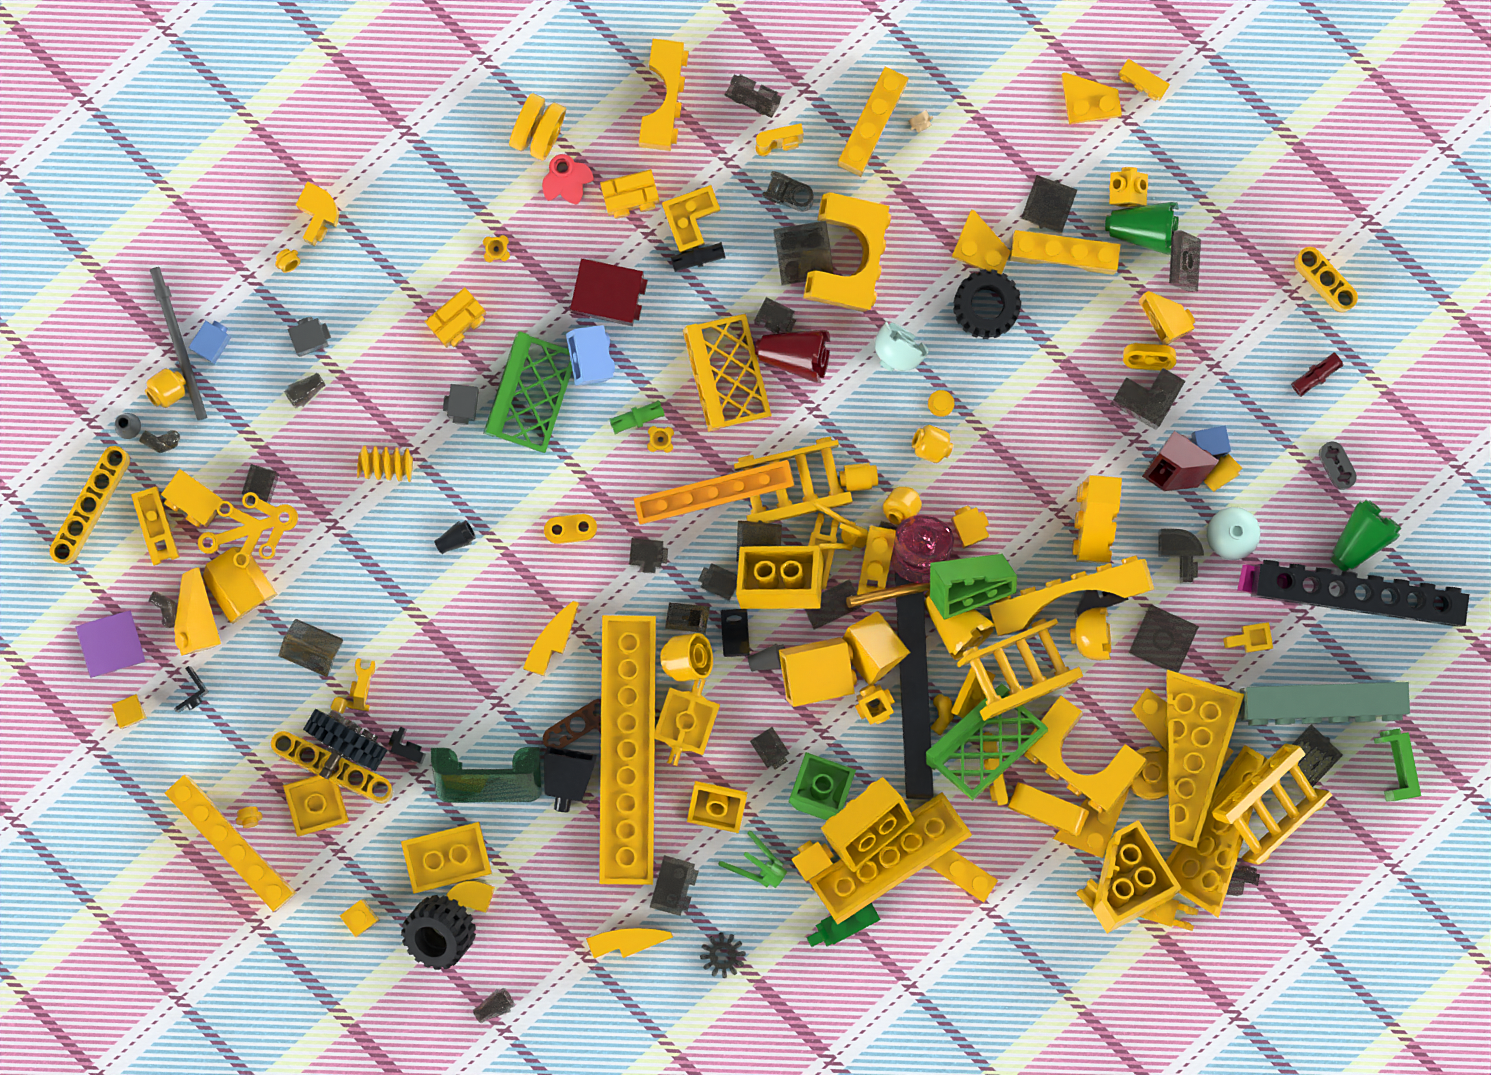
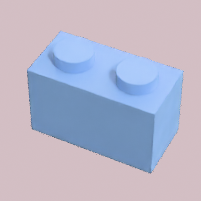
[566,325,615,386]

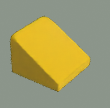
[112,694,147,729]

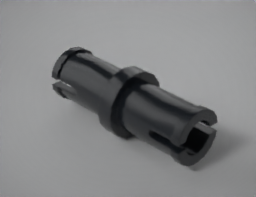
[670,242,726,272]

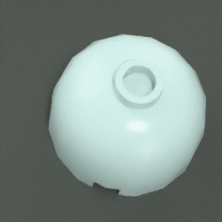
[875,321,929,372]
[1206,507,1261,560]

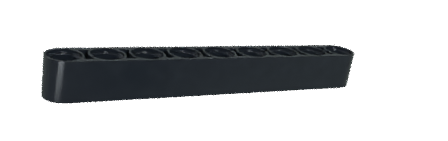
[894,561,934,799]

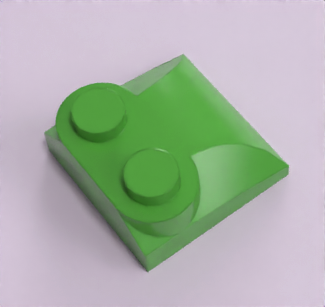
[788,752,856,820]

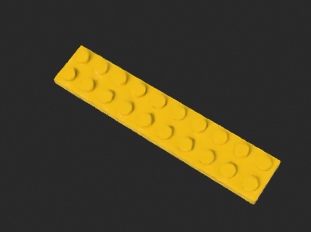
[599,615,656,885]

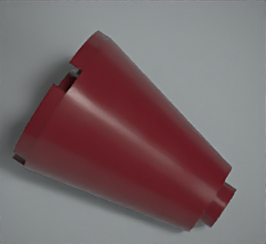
[755,330,830,383]

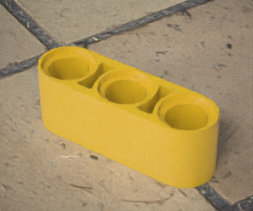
[1294,247,1358,313]
[1007,782,1089,837]

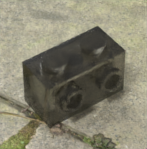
[650,855,699,916]

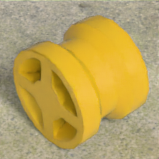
[1075,878,1098,911]

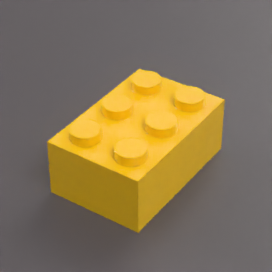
[736,546,824,609]
[821,776,915,872]

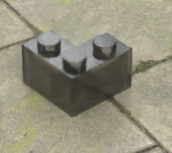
[1110,368,1185,430]

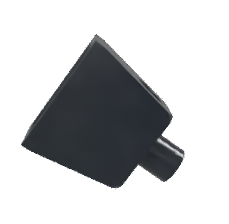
[544,746,597,813]

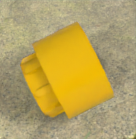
[660,633,713,682]

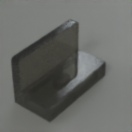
[278,619,343,677]

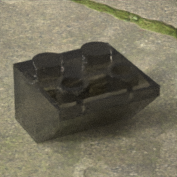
[773,221,834,286]

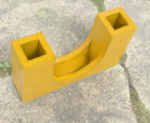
[803,192,891,312]
[1024,695,1147,814]

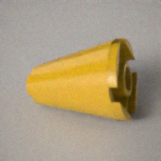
[924,590,995,661]

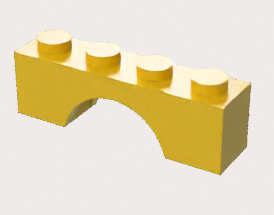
[639,38,689,151]
[837,66,909,177]
[1009,230,1121,275]

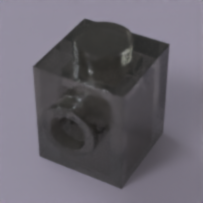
[629,538,669,574]
[750,727,790,770]

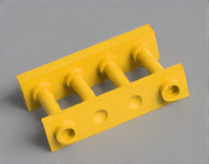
[734,437,853,528]
[957,618,1083,721]
[1211,743,1332,865]

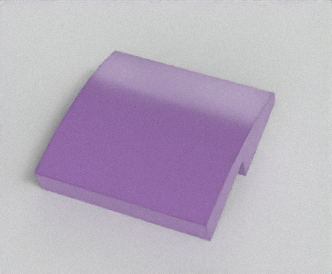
[75,610,145,678]

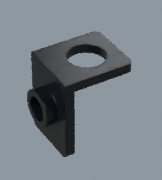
[721,609,750,657]
[174,666,209,713]

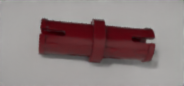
[1291,352,1344,397]

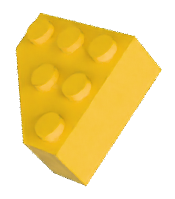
[1072,475,1122,564]
[1093,820,1181,934]

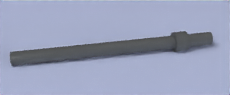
[150,267,208,421]

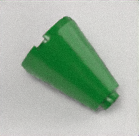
[1105,202,1179,255]

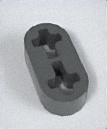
[1319,441,1357,490]

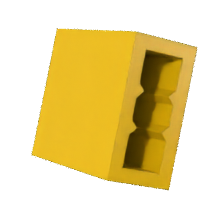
[779,637,857,707]

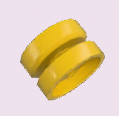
[509,93,567,161]

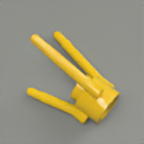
[813,502,868,551]

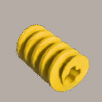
[357,445,413,482]

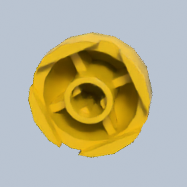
[1070,607,1111,661]

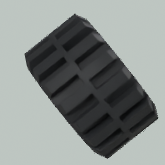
[953,269,1022,339]
[401,895,476,970]

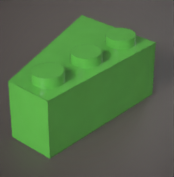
[930,554,1017,620]

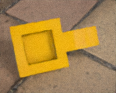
[1223,622,1273,653]
[349,658,375,709]

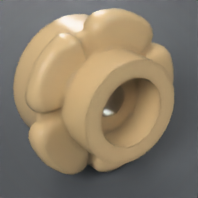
[908,110,933,133]

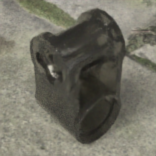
[762,171,814,212]

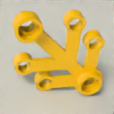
[198,492,298,568]

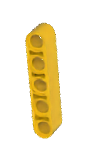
[49,446,130,565]
[271,731,394,804]

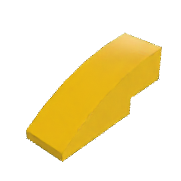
[523,601,579,676]
[586,928,673,958]

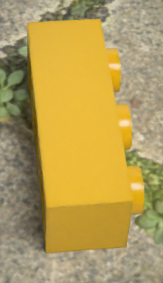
[1118,58,1170,101]

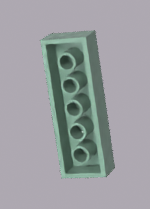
[1240,682,1410,726]

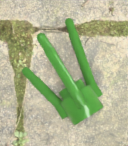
[718,831,787,888]

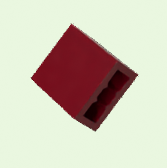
[570,258,648,326]

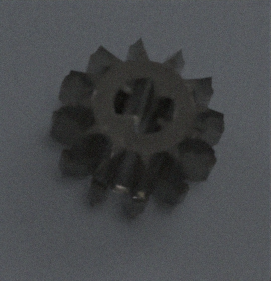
[700,932,746,978]

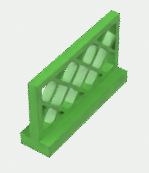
[483,331,572,453]
[926,683,1048,801]

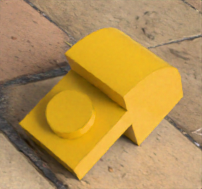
[296,181,339,246]
[446,881,495,913]

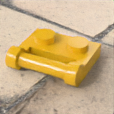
[756,123,804,157]

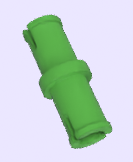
[609,400,665,435]

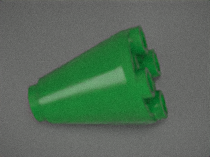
[1330,500,1402,571]

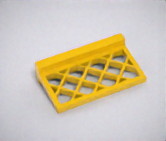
[682,314,772,432]

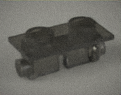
[724,74,782,118]

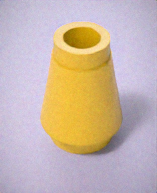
[1203,453,1243,492]

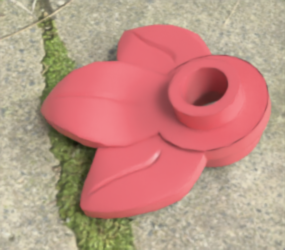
[542,154,594,205]

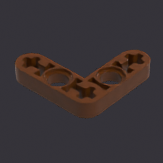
[543,699,601,748]

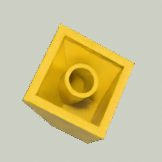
[1138,291,1195,345]

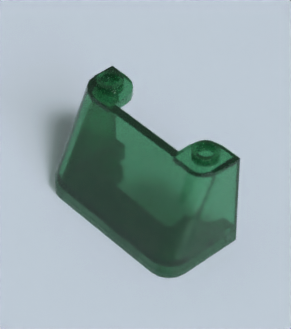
[431,747,543,803]

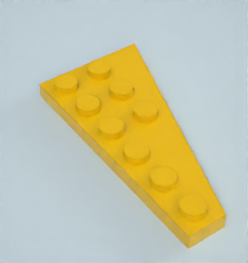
[1166,670,1244,848]
[1165,745,1268,918]

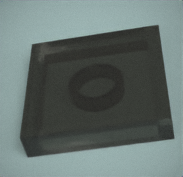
[1169,230,1201,292]
[1128,604,1199,673]

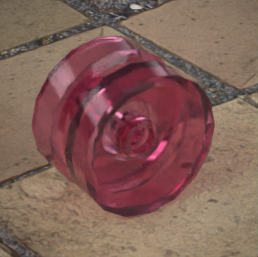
[891,515,954,584]

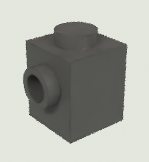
[288,317,331,357]
[443,384,479,425]

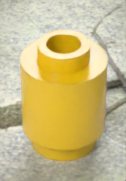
[839,463,878,492]

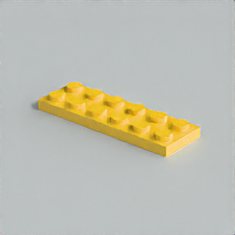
[808,792,972,924]

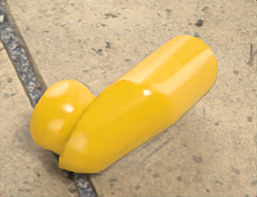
[930,694,954,736]

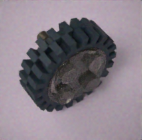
[303,708,388,780]

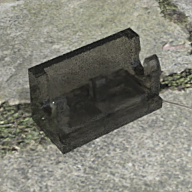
[804,579,862,630]

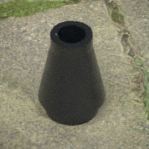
[434,520,476,554]

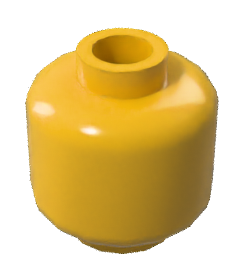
[145,368,186,408]
[911,425,953,463]
[883,487,922,526]

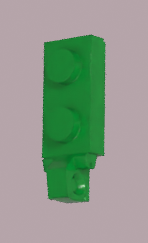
[806,902,881,947]

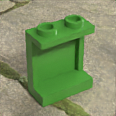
[1374,728,1422,802]

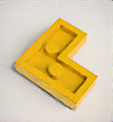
[662,185,720,253]

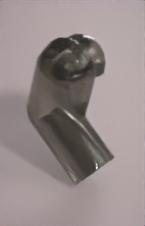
[148,591,177,628]

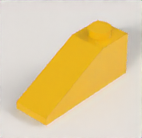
[174,567,221,656]

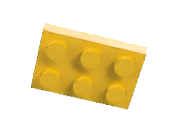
[401,822,492,894]

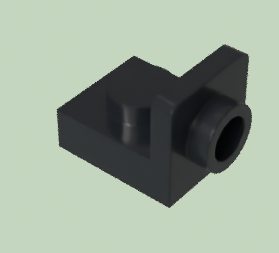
[388,727,426,764]

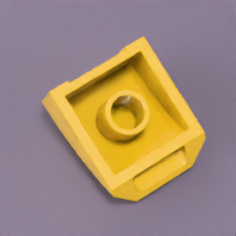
[203,547,278,624]

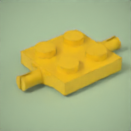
[655,679,720,766]

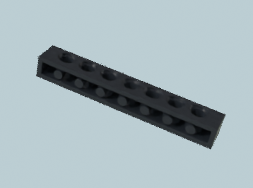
[1251,560,1470,627]

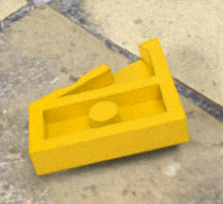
[1061,73,1122,125]
[952,209,1011,275]

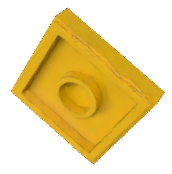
[283,771,349,837]

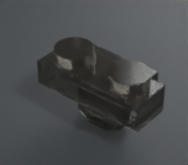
[1226,865,1260,896]

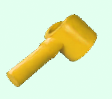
[331,697,370,714]

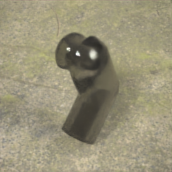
[139,430,180,453]

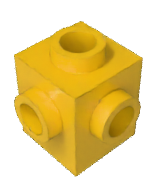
[1109,167,1148,208]
[855,684,895,725]

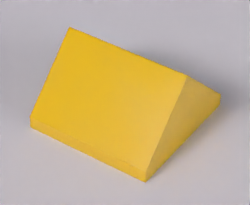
[842,611,910,685]
[687,781,748,833]

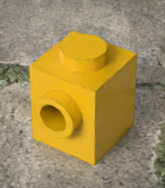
[951,505,989,549]
[791,840,834,881]

